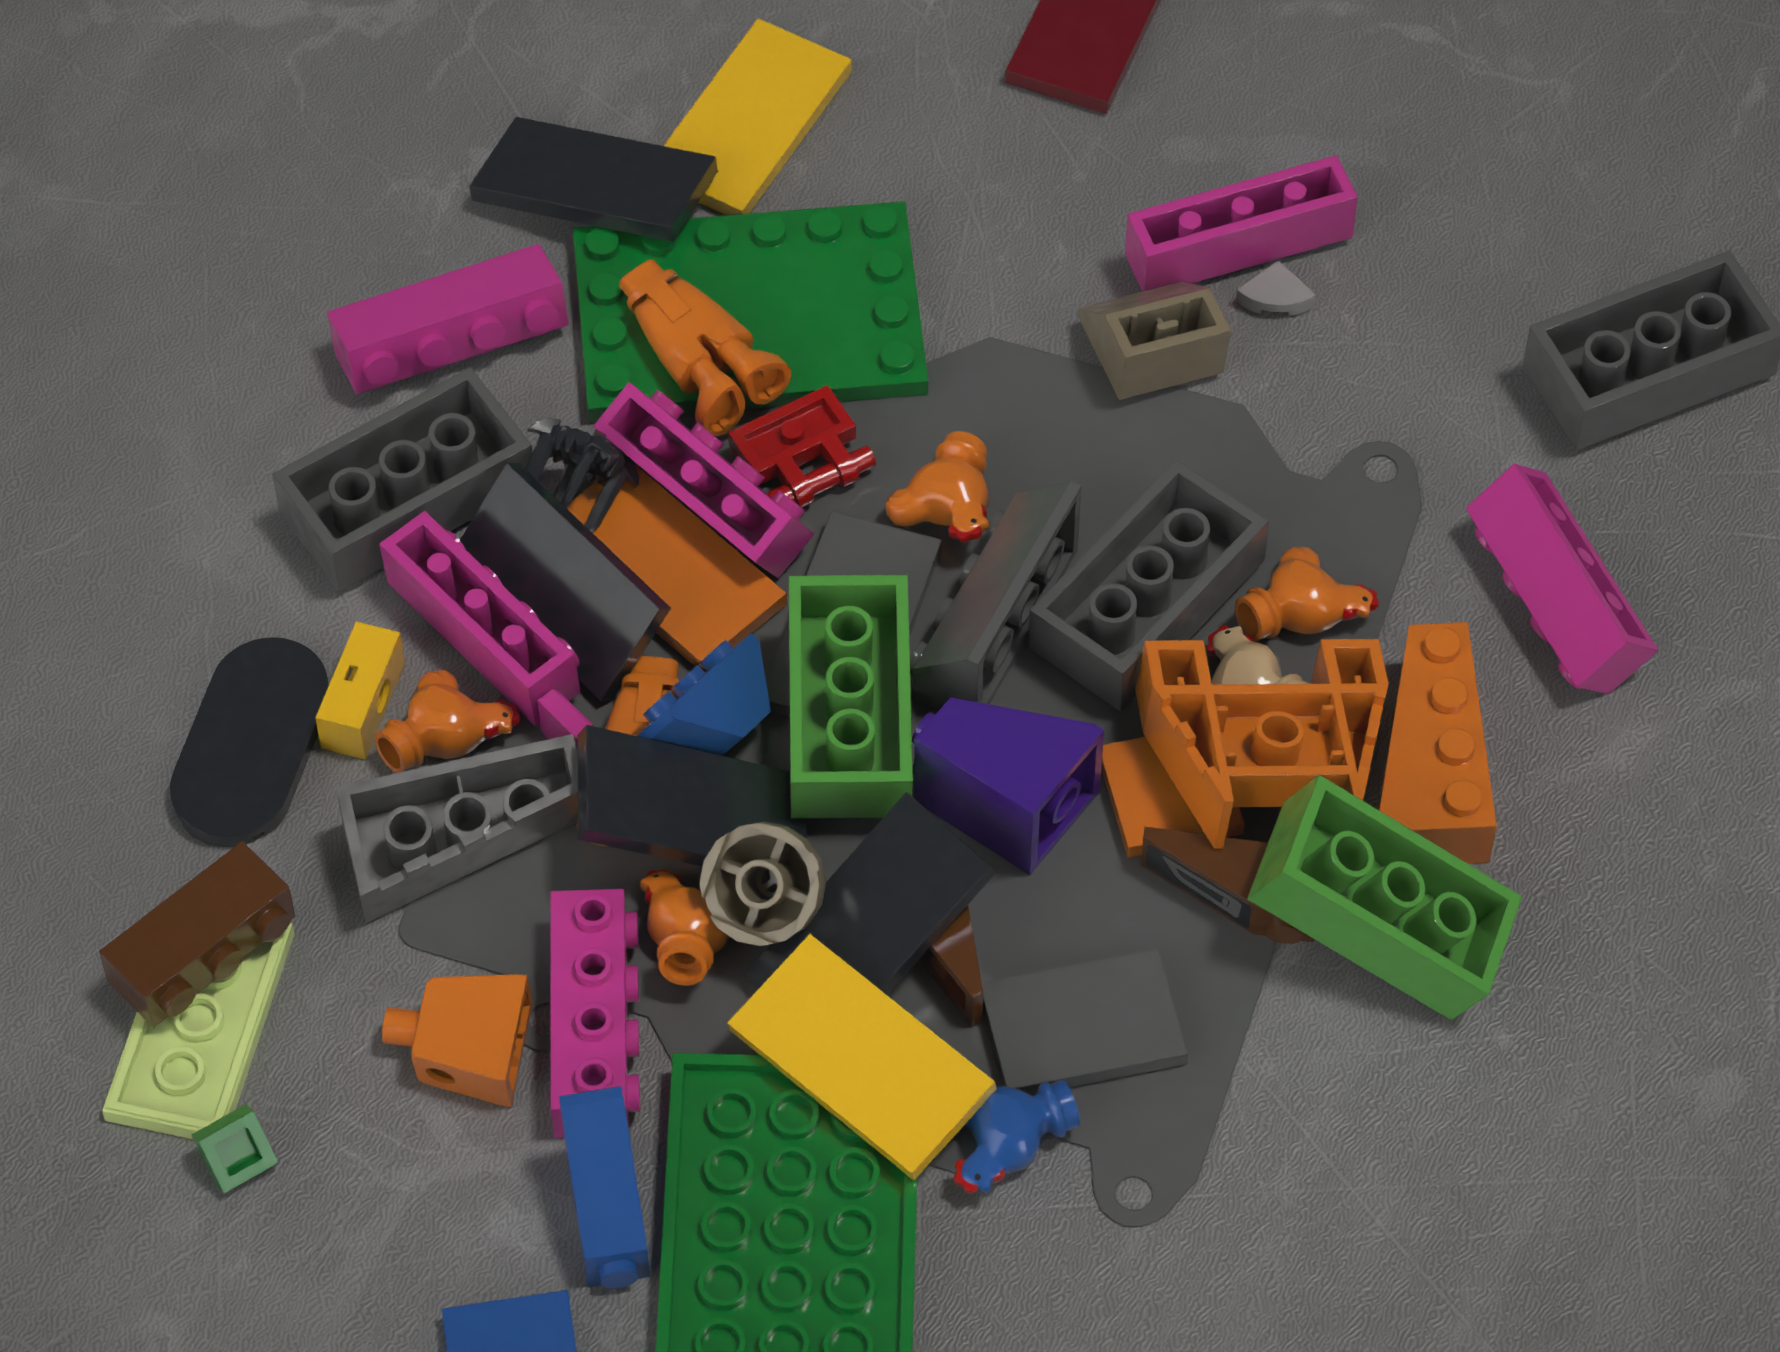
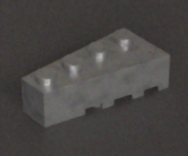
[336,734,578,923]

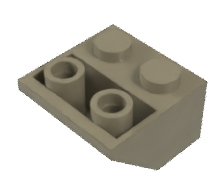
[1077,281,1231,400]

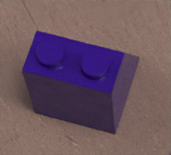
[912,697,1104,875]

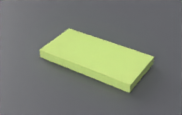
[102,923,295,1140]

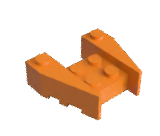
[1135,639,1389,849]

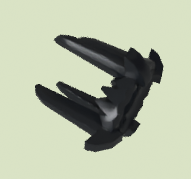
[526,418,639,532]

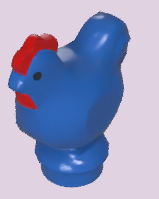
[953,1080,1080,1194]

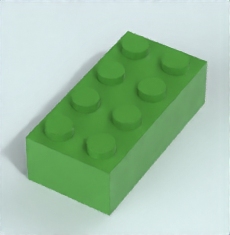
[789,575,913,818]
[1247,775,1522,1020]

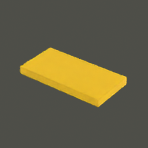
[663,18,852,215]
[727,934,997,1180]

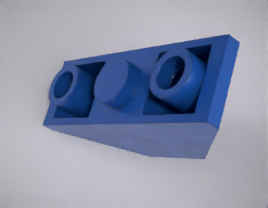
[636,632,771,755]

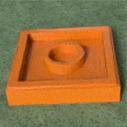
[1101,737,1245,858]

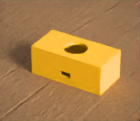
[315,621,405,760]

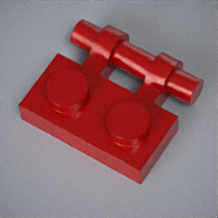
[728,385,876,508]

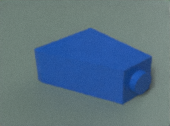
[559,1086,650,1289]

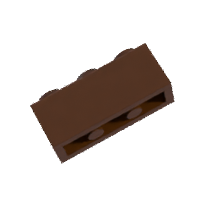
[99,841,296,1028]

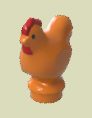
[885,431,990,543]
[1234,547,1379,641]
[375,670,521,773]
[640,869,730,986]

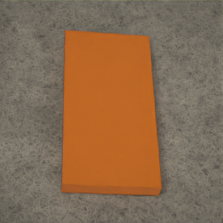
[567,465,787,672]

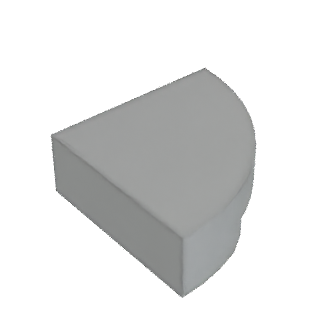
[1236,260,1316,316]

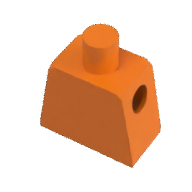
[382,974,533,1107]

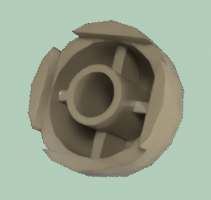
[699,821,826,946]

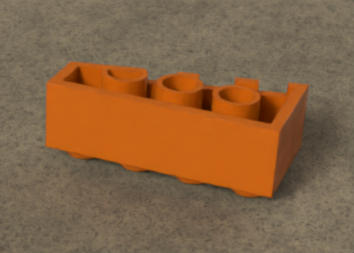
[1379,622,1497,864]

